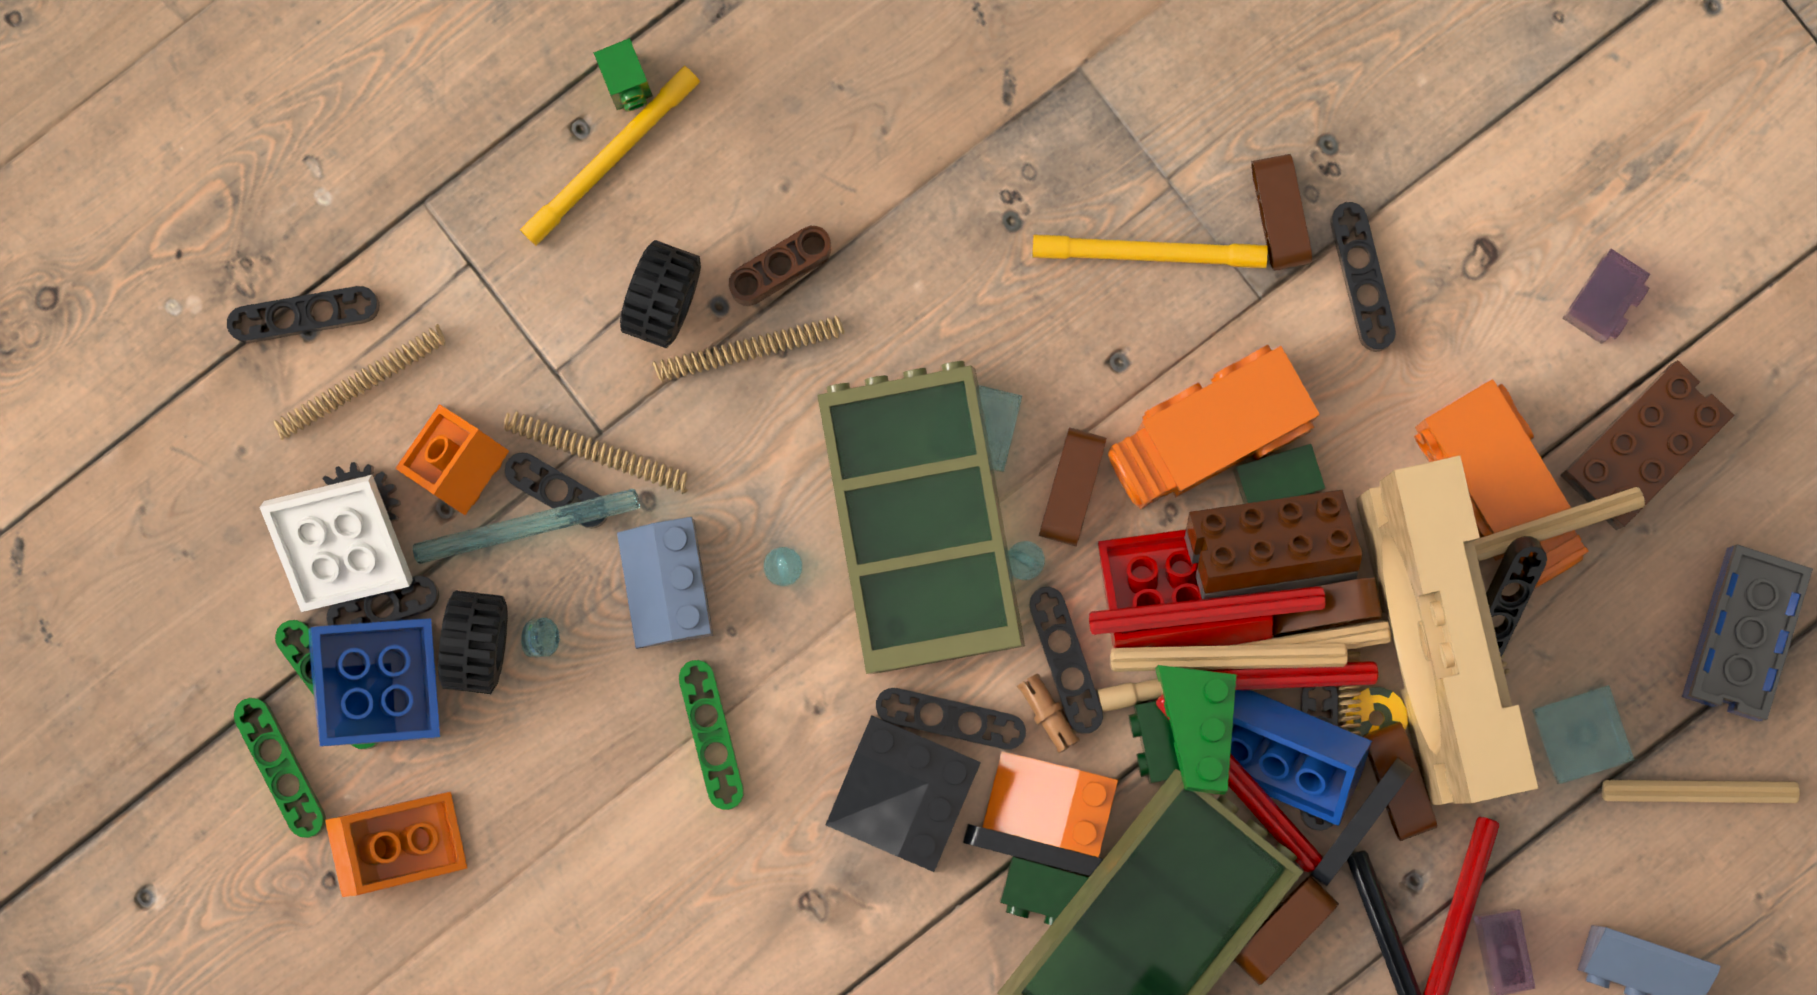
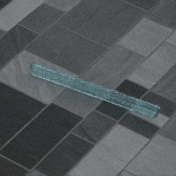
[413,489,640,564]

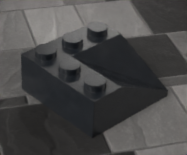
[826,715,981,872]

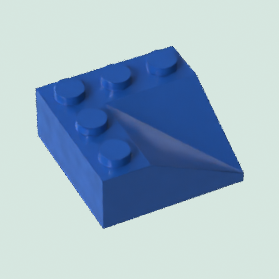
[308,618,440,747]

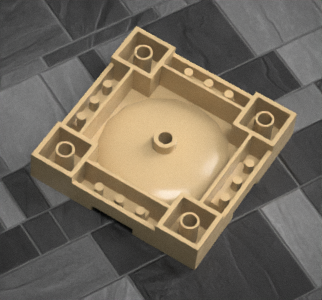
[1356,456,1538,805]

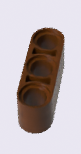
[1251,154,1312,271]
[729,225,831,306]
[1039,427,1107,546]
[1272,578,1382,637]
[1362,722,1437,841]
[1234,875,1339,985]

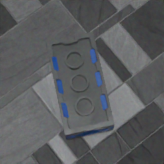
[1682,544,1813,721]

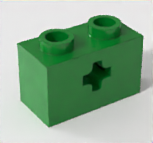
[593,38,653,112]

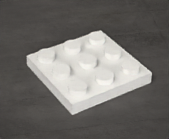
[260,475,413,612]

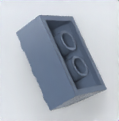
[617,517,714,649]
[1577,925,1721,995]

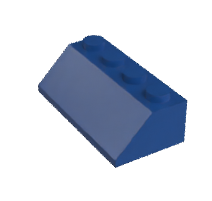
[1230,690,1372,826]

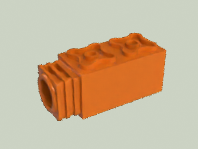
[1108,345,1320,509]
[1414,379,1589,588]

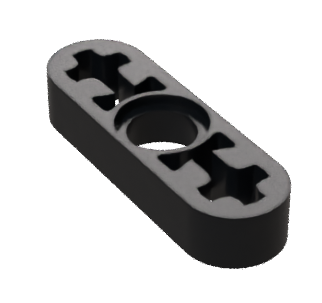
[505,452,609,529]
[327,576,439,626]

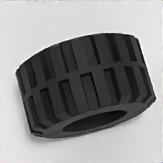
[620,240,701,348]
[438,590,508,694]

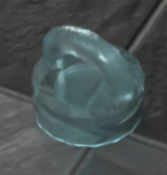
[1008,541,1045,581]
[764,547,802,586]
[521,618,560,657]

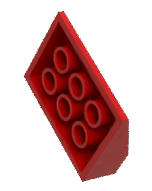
[1098,529,1273,649]

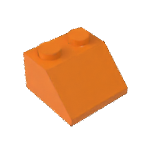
[395,404,509,515]

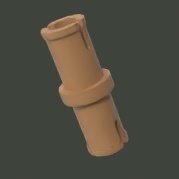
[1017,673,1080,753]

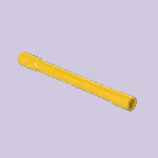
[520,65,700,246]
[1032,234,1268,268]

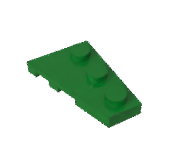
[1155,665,1236,795]

